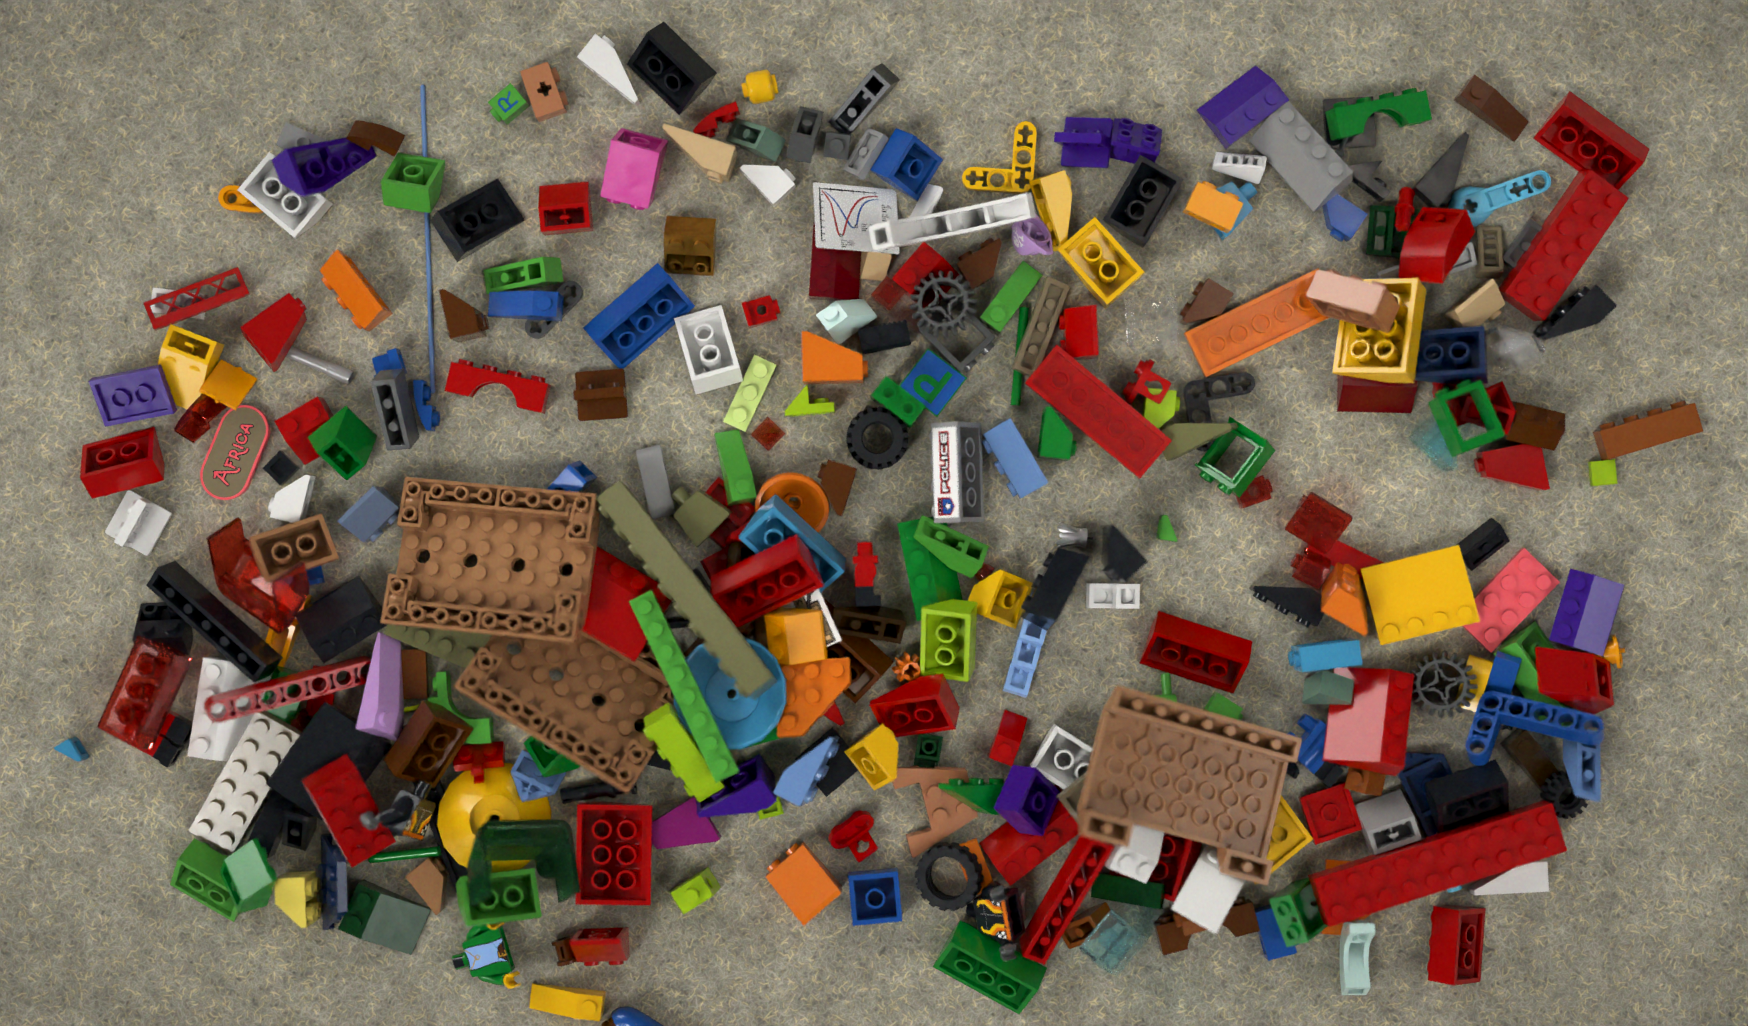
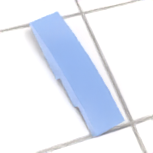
[1002,592,1046,698]

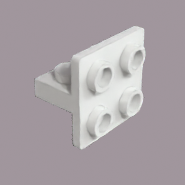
[105,490,172,556]

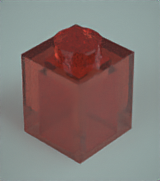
[871,276,906,313]
[1290,547,1331,590]

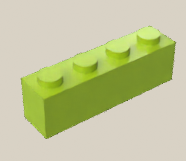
[643,702,724,803]

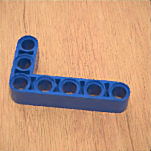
[1465,691,1605,766]

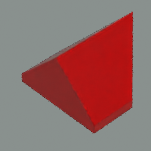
[1459,381,1516,435]

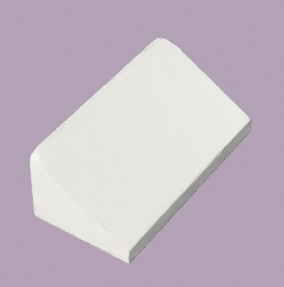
[910,184,943,218]

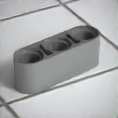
[636,444,676,519]

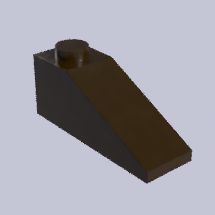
[832,606,907,644]
[1500,728,1559,793]

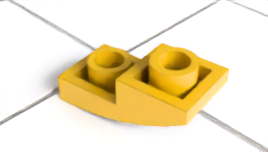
[1455,655,1493,712]

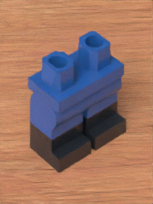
[1287,713,1348,788]

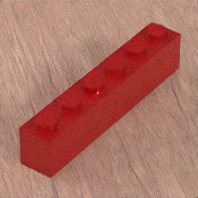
[1019,835,1114,965]

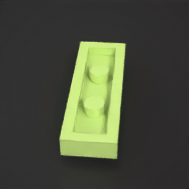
[723,355,777,432]

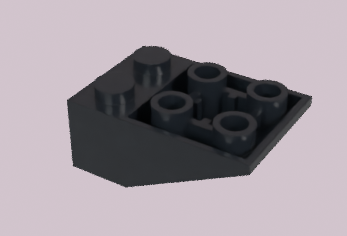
[1530,284,1617,344]

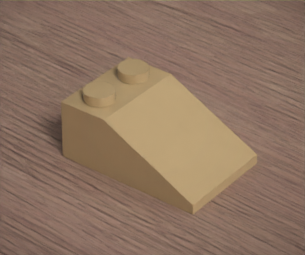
[663,123,738,184]

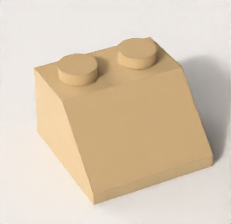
[1443,278,1505,328]

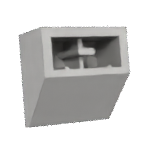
[1354,789,1422,855]

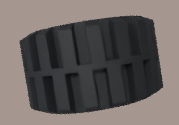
[846,407,909,470]

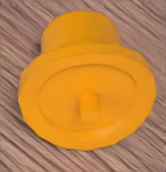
[1597,634,1625,669]

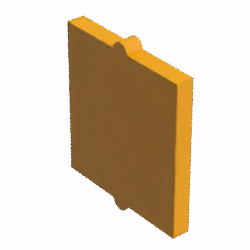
[199,359,258,411]

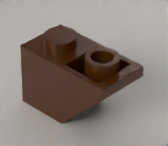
[956,238,1002,289]
[1179,278,1234,325]

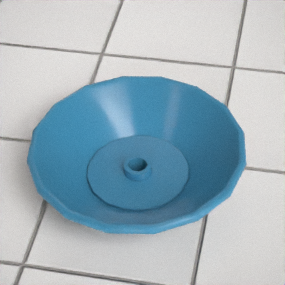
[674,637,786,749]

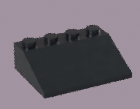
[266,701,392,821]

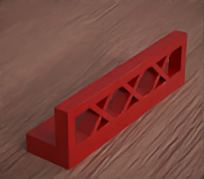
[143,267,250,331]

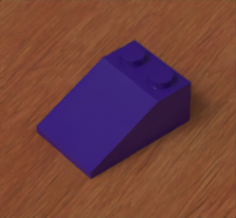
[696,754,777,818]

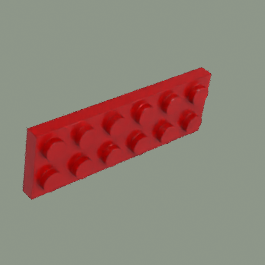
[1024,345,1172,479]

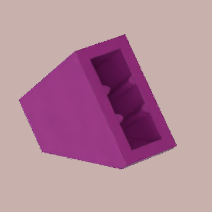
[652,796,722,849]

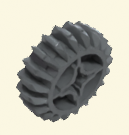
[910,270,977,338]
[1410,650,1478,718]

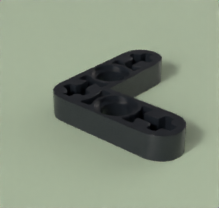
[1183,372,1255,451]

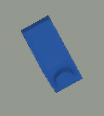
[1322,194,1368,242]

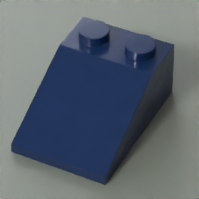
[1415,326,1488,385]

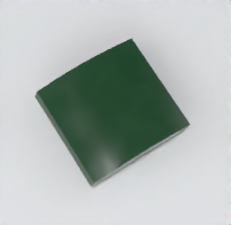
[1366,205,1421,258]

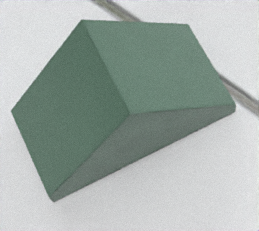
[1302,670,1354,705]

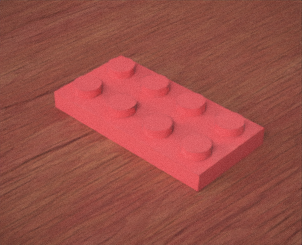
[1462,548,1560,653]

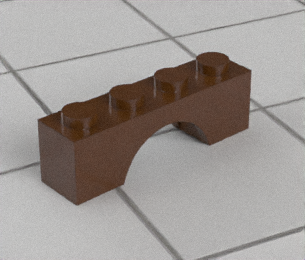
[1153,896,1260,955]

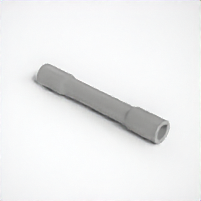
[286,346,354,385]

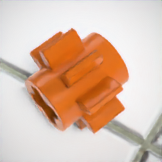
[892,651,921,682]

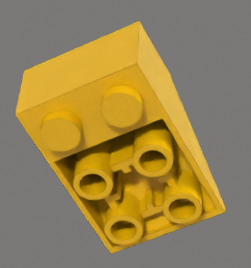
[158,324,225,413]

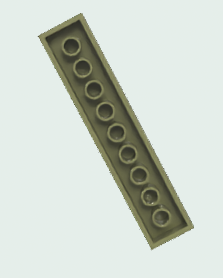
[596,480,778,700]

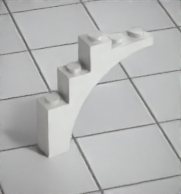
[868,193,1036,251]

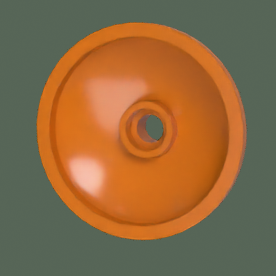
[755,473,830,532]

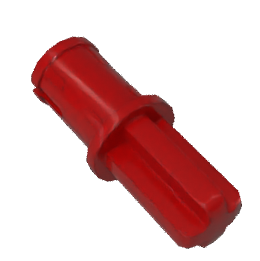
[1394,187,1415,232]

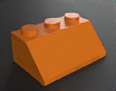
[319,249,393,331]
[1321,562,1368,636]

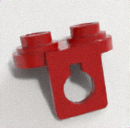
[1122,359,1171,405]
[829,810,878,862]

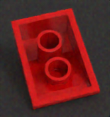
[869,674,960,737]
[570,927,629,966]

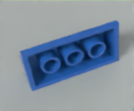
[583,263,695,369]

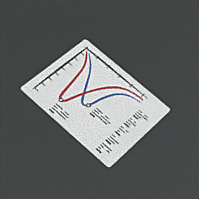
[813,182,900,254]

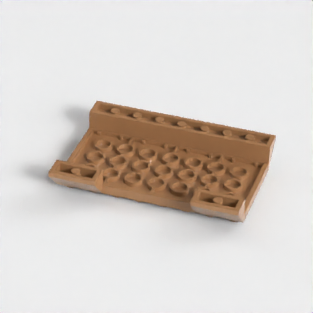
[1078,685,1302,886]

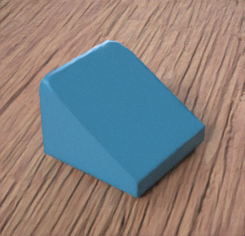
[54,737,89,762]

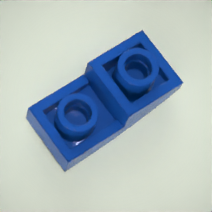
[413,380,440,431]

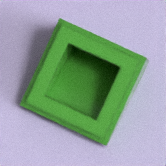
[1156,515,1178,542]

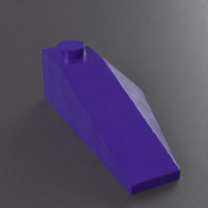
[272,137,376,197]

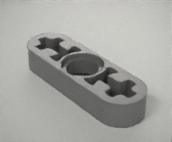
[525,281,583,339]

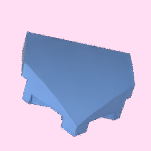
[511,750,566,802]

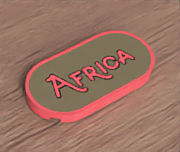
[200,405,270,500]

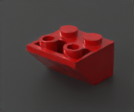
[538,181,594,236]

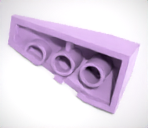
[356,632,405,741]

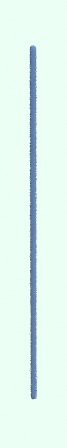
[420,85,435,394]

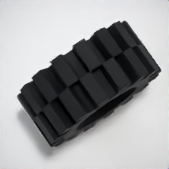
[1540,770,1588,819]

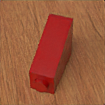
[240,293,307,372]
[1474,444,1550,491]

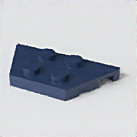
[1397,752,1453,837]
[318,834,347,930]

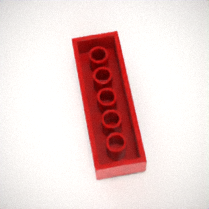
[1499,169,1629,321]

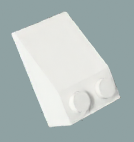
[674,305,743,394]
[1104,824,1164,883]
[1171,845,1246,934]

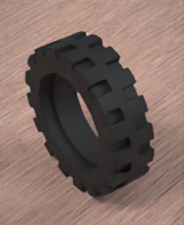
[915,842,984,911]

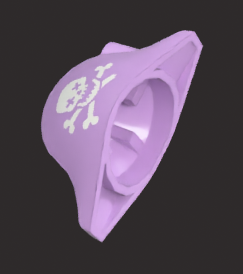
[1011,213,1053,255]

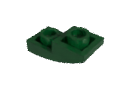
[913,734,943,784]

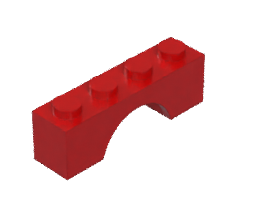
[445,359,551,414]

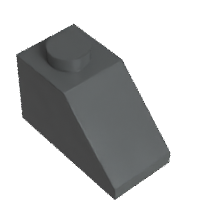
[786,106,824,163]

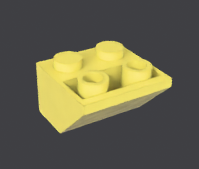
[274,871,321,928]

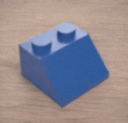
[870,128,943,201]

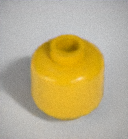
[741,69,779,104]

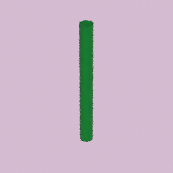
[1010,307,1029,406]

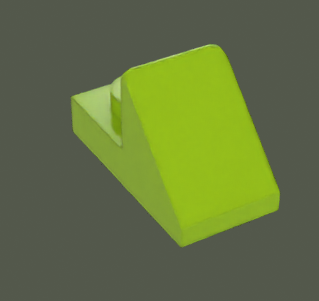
[785,384,835,417]

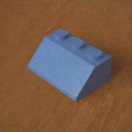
[982,418,1048,499]

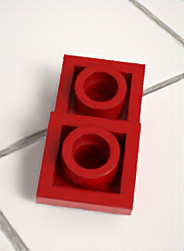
[693,101,740,138]

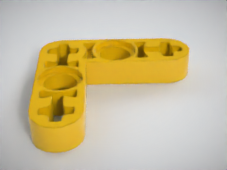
[962,121,1037,194]

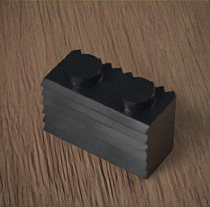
[858,320,911,355]

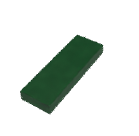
[1091,872,1166,909]

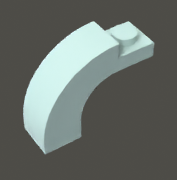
[1340,920,1376,995]

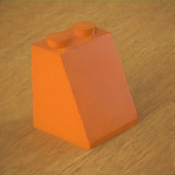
[802,331,868,385]
[765,841,842,926]

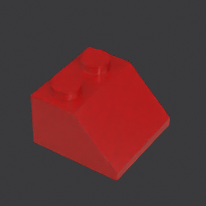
[891,242,959,308]
[1058,305,1099,360]
[274,396,334,465]

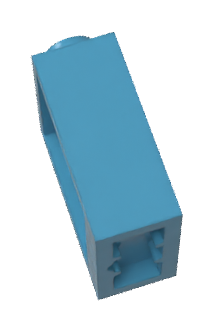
[1288,638,1362,672]

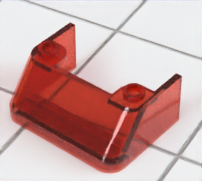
[207,517,310,634]

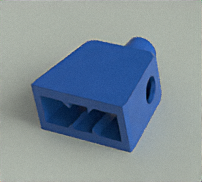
[547,460,598,493]

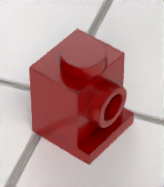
[742,295,781,328]

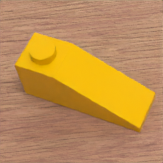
[1029,170,1072,252]
[529,983,606,1021]

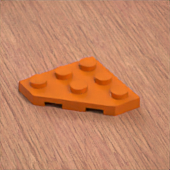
[777,657,851,738]

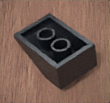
[430,179,525,262]

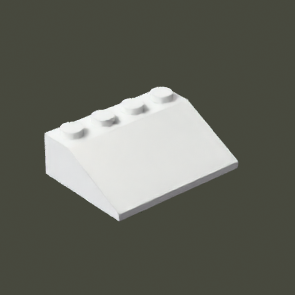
[187,656,272,761]

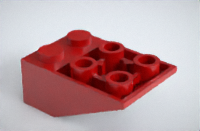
[1535,647,1614,715]

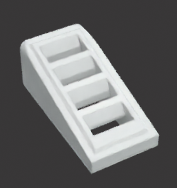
[1212,152,1267,184]

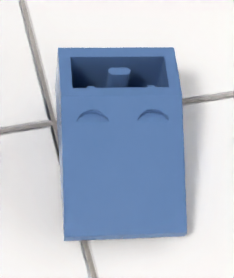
[773,736,840,807]

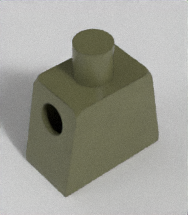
[671,486,733,547]

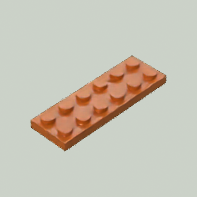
[1184,268,1330,378]

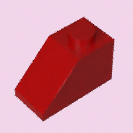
[987,709,1028,766]

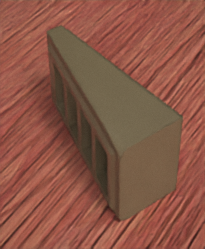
[1475,226,1504,279]

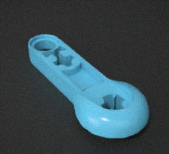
[1448,170,1551,227]

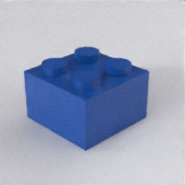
[848,868,902,926]

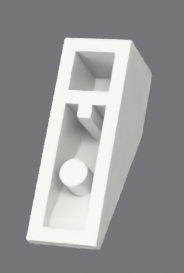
[577,34,640,107]
[1468,859,1549,895]

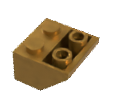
[664,216,716,276]

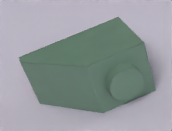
[726,118,786,162]

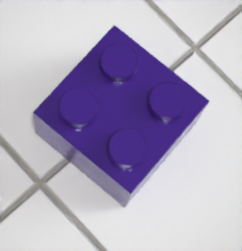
[994,765,1061,836]

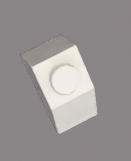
[740,165,796,207]
[268,475,316,523]

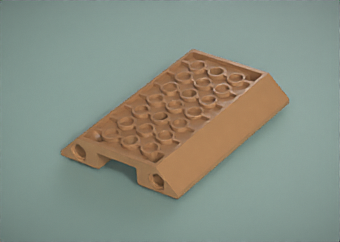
[380,477,600,643]
[454,631,676,794]

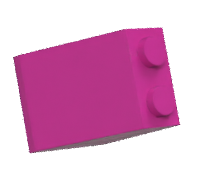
[600,128,669,210]

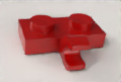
[453,741,505,784]

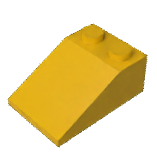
[1057,217,1144,309]

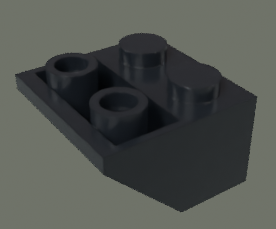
[132,602,193,660]

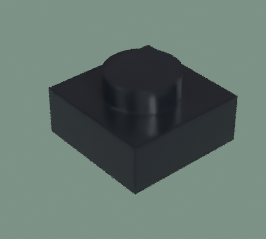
[263,451,299,486]

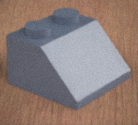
[337,486,400,543]

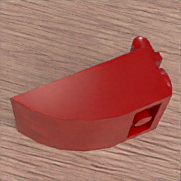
[1399,207,1475,284]

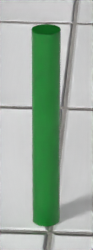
[368,846,441,863]

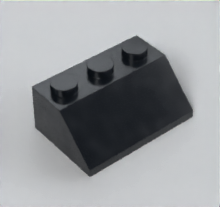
[627,22,717,115]
[1103,155,1184,247]
[1101,524,1148,582]
[1020,548,1089,631]
[295,576,388,664]
[1425,759,1509,834]

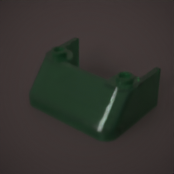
[467,819,580,906]

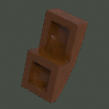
[346,120,405,157]

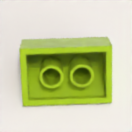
[920,599,977,682]

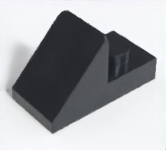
[1348,161,1390,202]

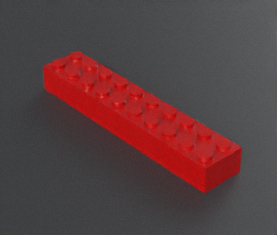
[1308,800,1567,927]

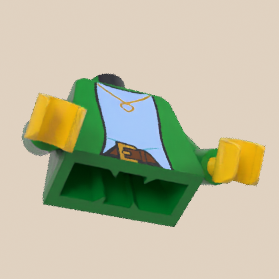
[452,923,521,989]

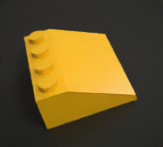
[1332,278,1426,383]
[1360,544,1480,645]

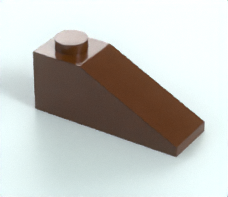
[1454,75,1529,142]

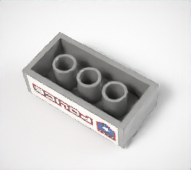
[929,422,984,523]

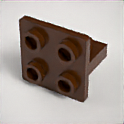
[573,369,628,421]

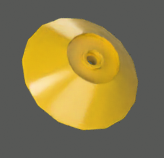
[437,763,552,874]

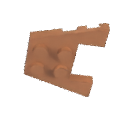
[892,765,978,858]

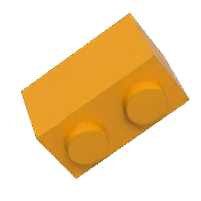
[1182,181,1243,233]

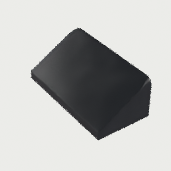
[1457,518,1510,571]

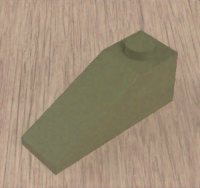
[1160,421,1238,461]

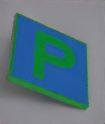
[899,348,967,417]

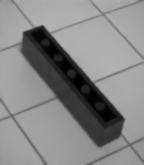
[146,561,283,683]

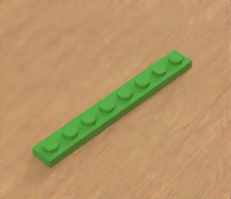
[629,590,740,783]

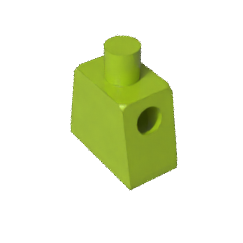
[668,867,721,914]

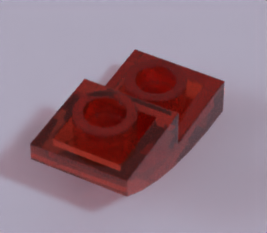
[174,393,227,443]

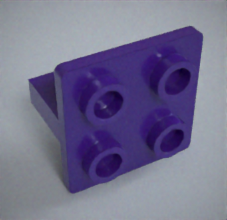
[1054,117,1113,168]
[1110,118,1162,164]

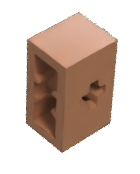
[520,62,569,122]

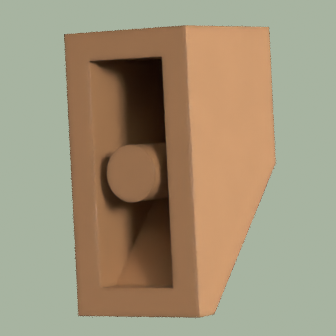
[405,857,448,915]

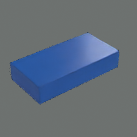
[1484,651,1522,695]

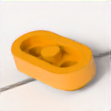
[218,185,263,214]

